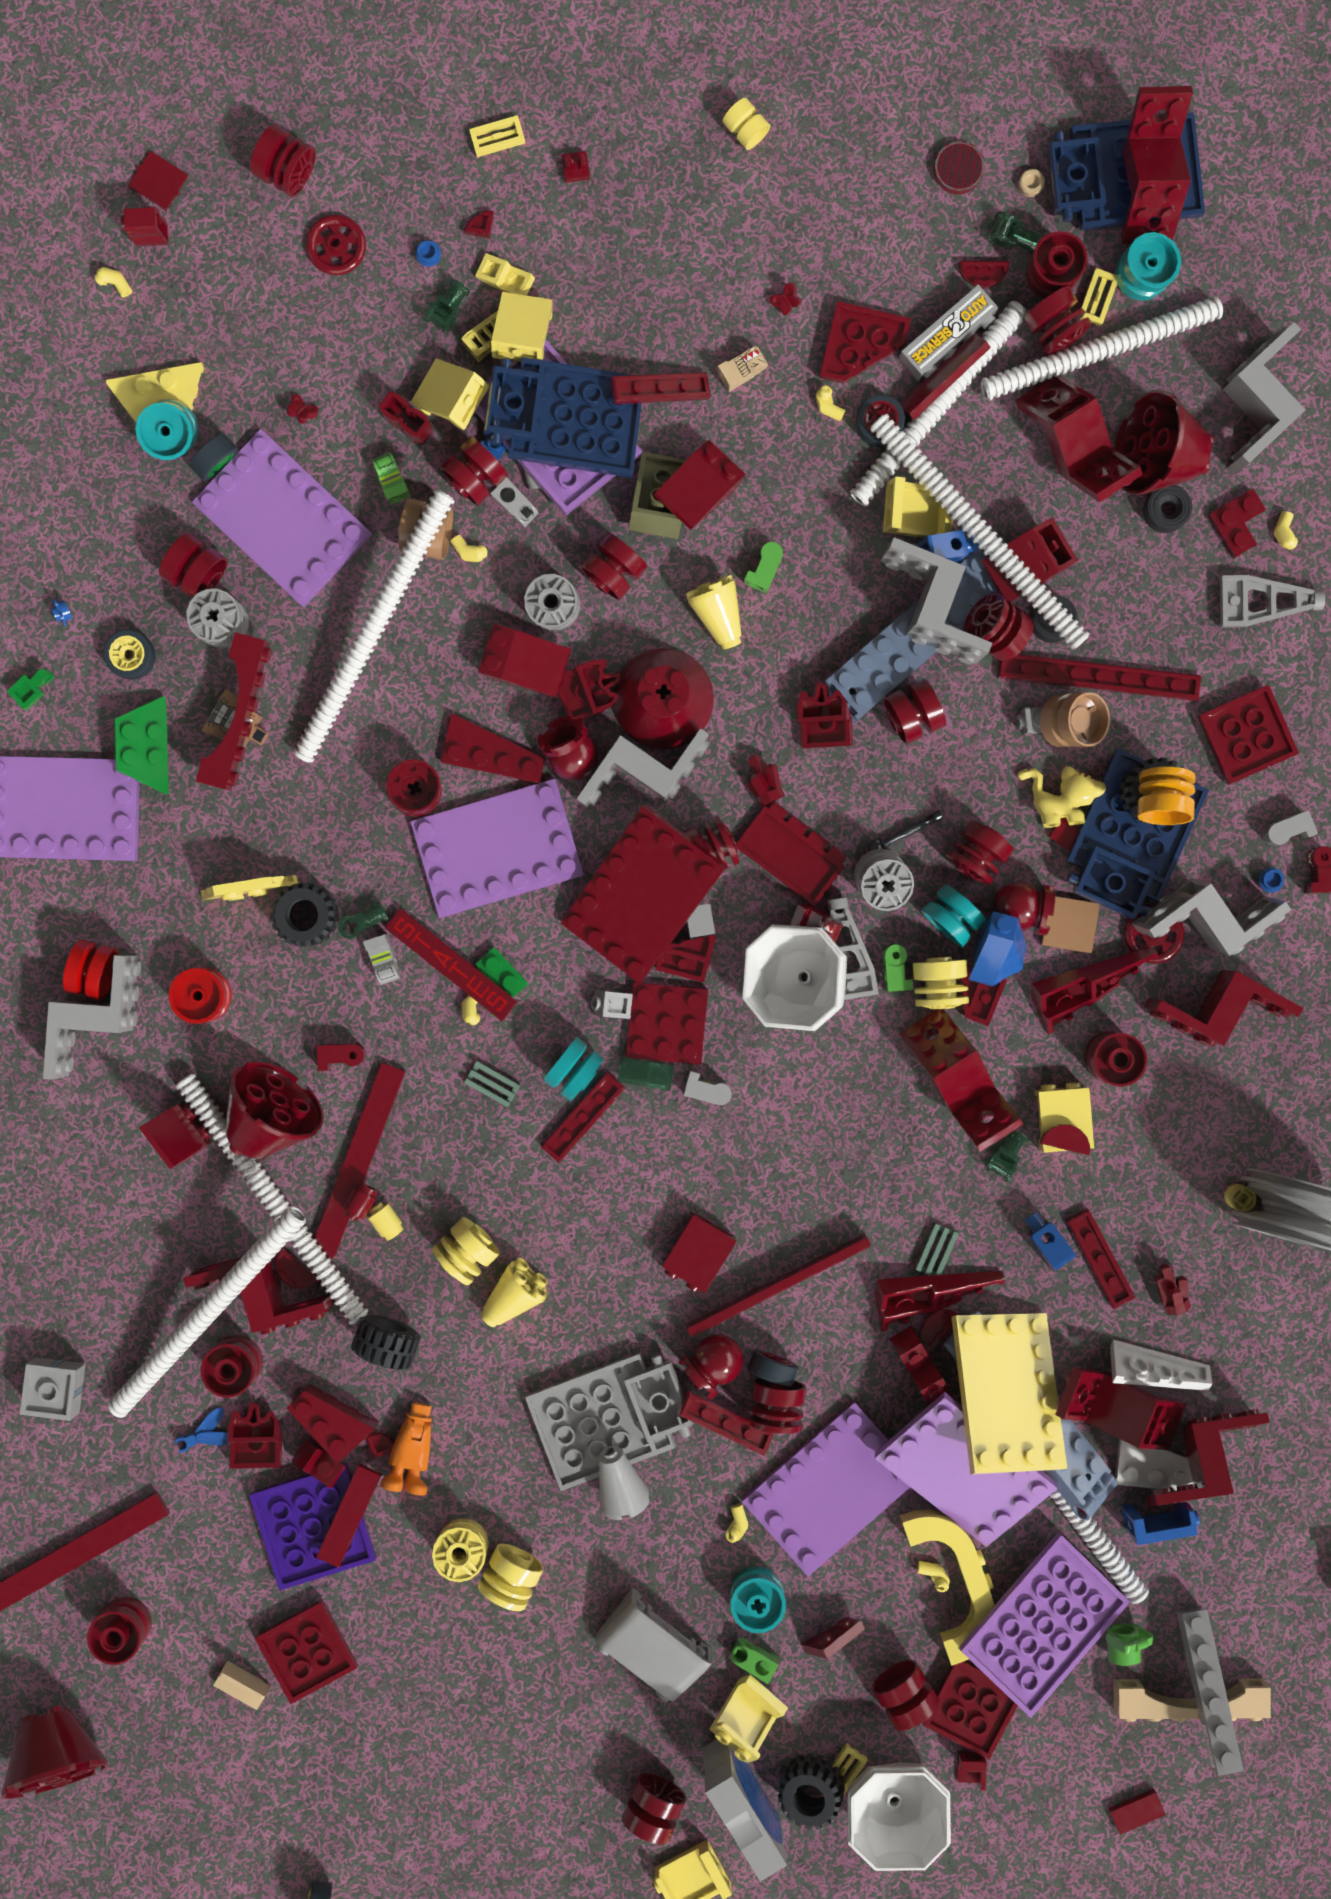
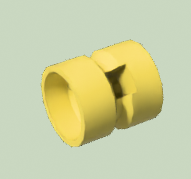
[722,98,770,150]

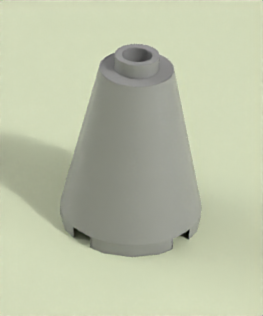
[598,1446,650,1520]

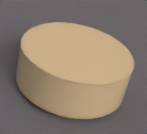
[1018,169,1045,197]

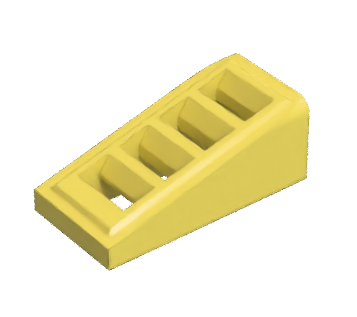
[461,311,498,362]

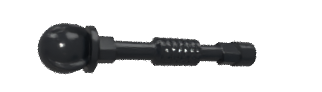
[868,810,943,851]

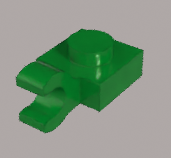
[7,668,55,711]

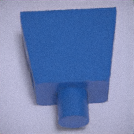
[915,530,978,563]
[1025,1212,1076,1271]

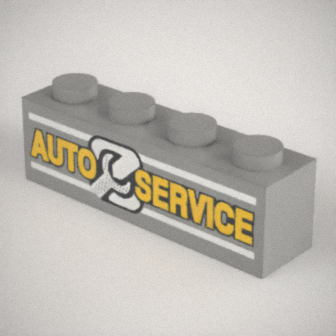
[899,285,998,381]

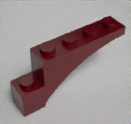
[890,1326,956,1405]

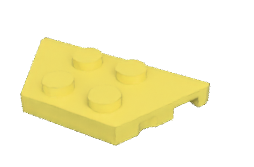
[106,362,204,423]
[201,875,298,901]

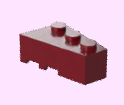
[286,1384,379,1464]

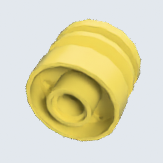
[913,957,969,1009]
[432,1217,500,1285]
[432,1518,489,1582]
[478,1544,544,1611]

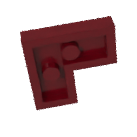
[1208,488,1266,559]

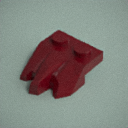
[558,659,620,721]
[797,682,853,749]
[228,1402,282,1469]

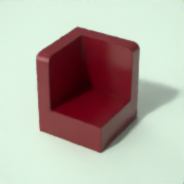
[957,1751,987,1792]

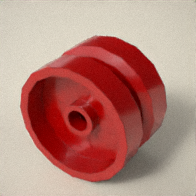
[63,939,119,1001]
[168,967,232,1024]

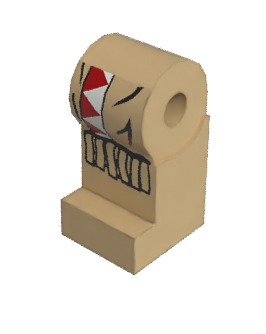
[717,346,768,392]

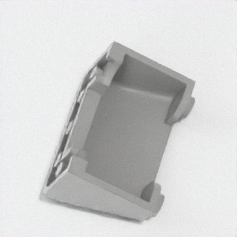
[595,1587,712,1702]

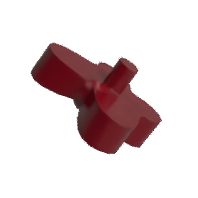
[770,282,802,315]
[286,394,319,424]

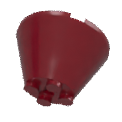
[1114,390,1214,495]
[614,648,714,749]
[225,1061,324,1161]
[1,1706,108,1799]

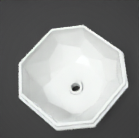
[742,924,847,1031]
[848,1762,951,1871]

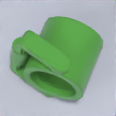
[1106,1624,1153,1666]

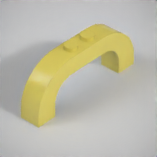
[900,1510,994,1666]

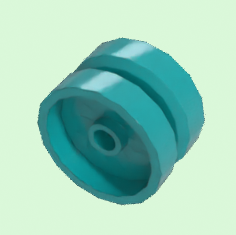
[1115,232,1182,301]
[135,399,199,460]
[921,884,987,947]
[543,1037,605,1102]
[730,1567,786,1633]

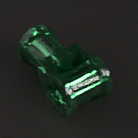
[986,211,1041,255]
[424,279,470,335]
[338,900,390,939]
[984,1131,1029,1182]

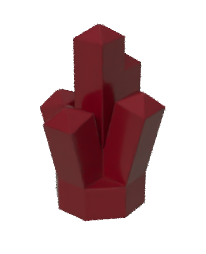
[747,754,785,807]
[1154,1263,1191,1316]

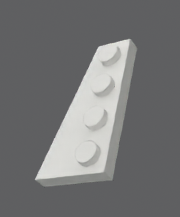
[1110,1340,1212,1391]
[1115,1439,1193,1491]

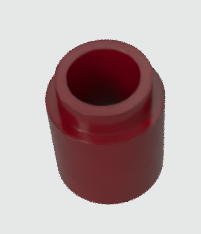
[342,1182,378,1221]

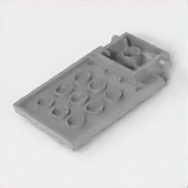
[525,1352,694,1491]

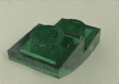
[617,1057,675,1091]

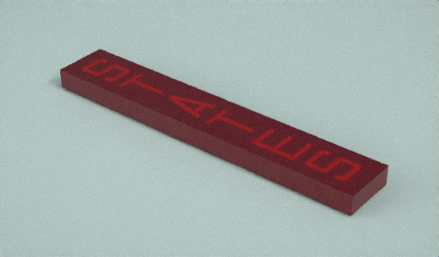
[385,908,518,1022]

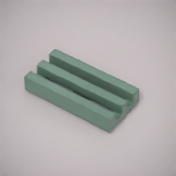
[464,1060,521,1107]
[915,1223,959,1276]

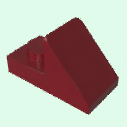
[291,1439,346,1488]

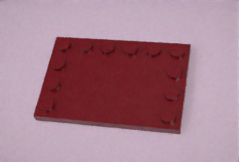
[560,804,727,984]

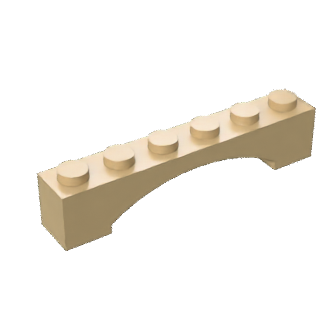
[1113,1678,1271,1722]

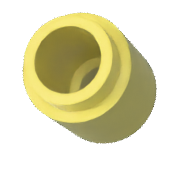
[368,1202,403,1241]

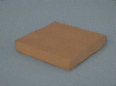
[1041,896,1100,953]

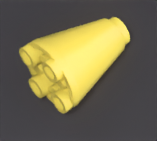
[686,574,741,650]
[481,1257,548,1327]

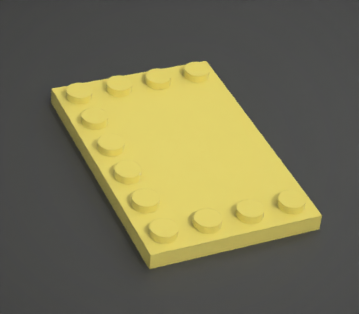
[952,1313,1067,1474]

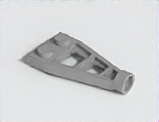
[1220,575,1325,628]
[827,897,879,1000]

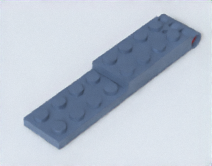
[810,548,1000,724]
[943,1311,1117,1521]

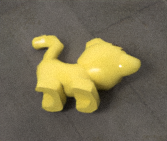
[1017,766,1106,828]

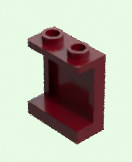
[662,1212,737,1293]

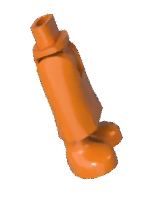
[380,1402,432,1496]

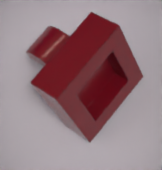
[561,151,590,183]

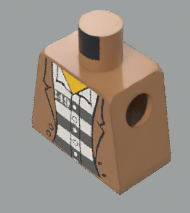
[202,689,269,747]

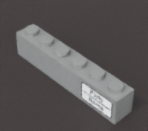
[1176,1607,1244,1776]

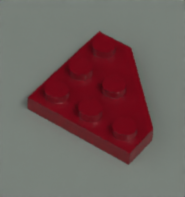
[819,301,911,384]

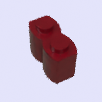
[121,207,169,246]
[379,392,434,445]

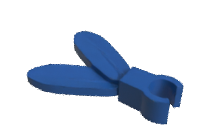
[174,1407,230,1453]

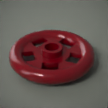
[306,214,366,276]
[1124,904,1184,964]

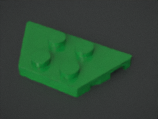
[113,697,169,795]

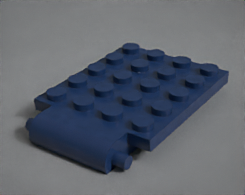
[1047,112,1205,231]
[484,357,642,478]
[1065,748,1209,919]

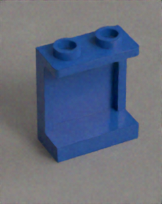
[1121,1501,1200,1545]

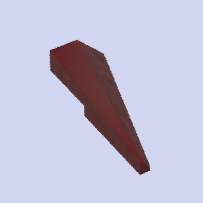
[1031,946,1158,1035]
[875,1271,1005,1332]

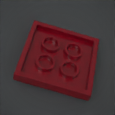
[1197,685,1299,785]
[626,982,708,1065]
[255,1599,358,1704]
[922,1660,1018,1760]

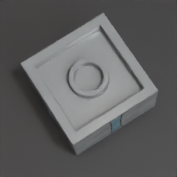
[20,1357,86,1421]

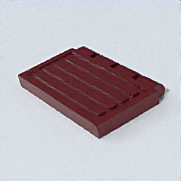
[736,801,846,907]

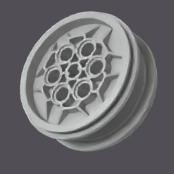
[1230,1168,1331,1253]

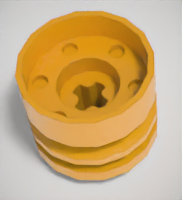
[1138,767,1196,825]

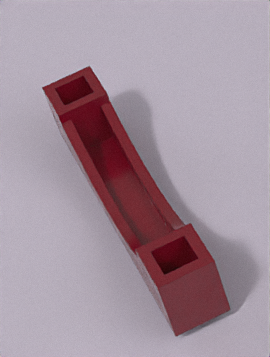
[195,632,272,791]

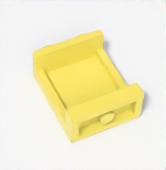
[491,292,552,362]
[411,358,490,430]
[883,477,953,538]
[1034,1082,1094,1153]
[710,1674,788,1763]
[653,1839,732,1899]

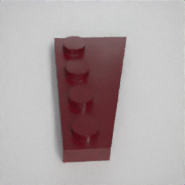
[441,713,545,784]

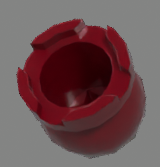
[537,715,599,781]
[993,881,1056,936]
[678,1334,743,1400]

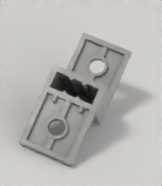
[1223,322,1305,475]
[880,537,992,665]
[577,728,710,808]
[1131,878,1291,956]
[43,955,141,1080]

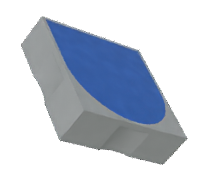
[703,1739,787,1882]

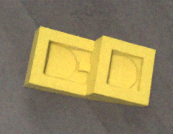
[475,253,535,296]

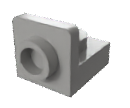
[1017,707,1043,735]
[591,990,633,1019]

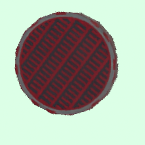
[934,141,985,195]

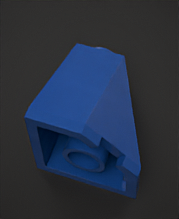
[968,911,1027,986]

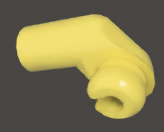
[94,267,132,297]
[816,386,846,422]
[1274,511,1298,550]
[450,535,487,562]
[462,995,480,1025]
[725,1503,748,1543]
[917,1561,950,1592]

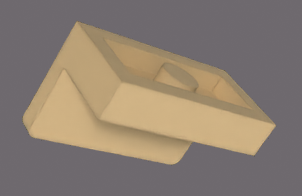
[213,1661,271,1710]

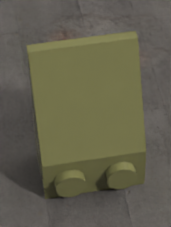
[628,452,686,539]

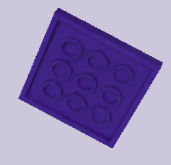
[249,1462,377,1591]

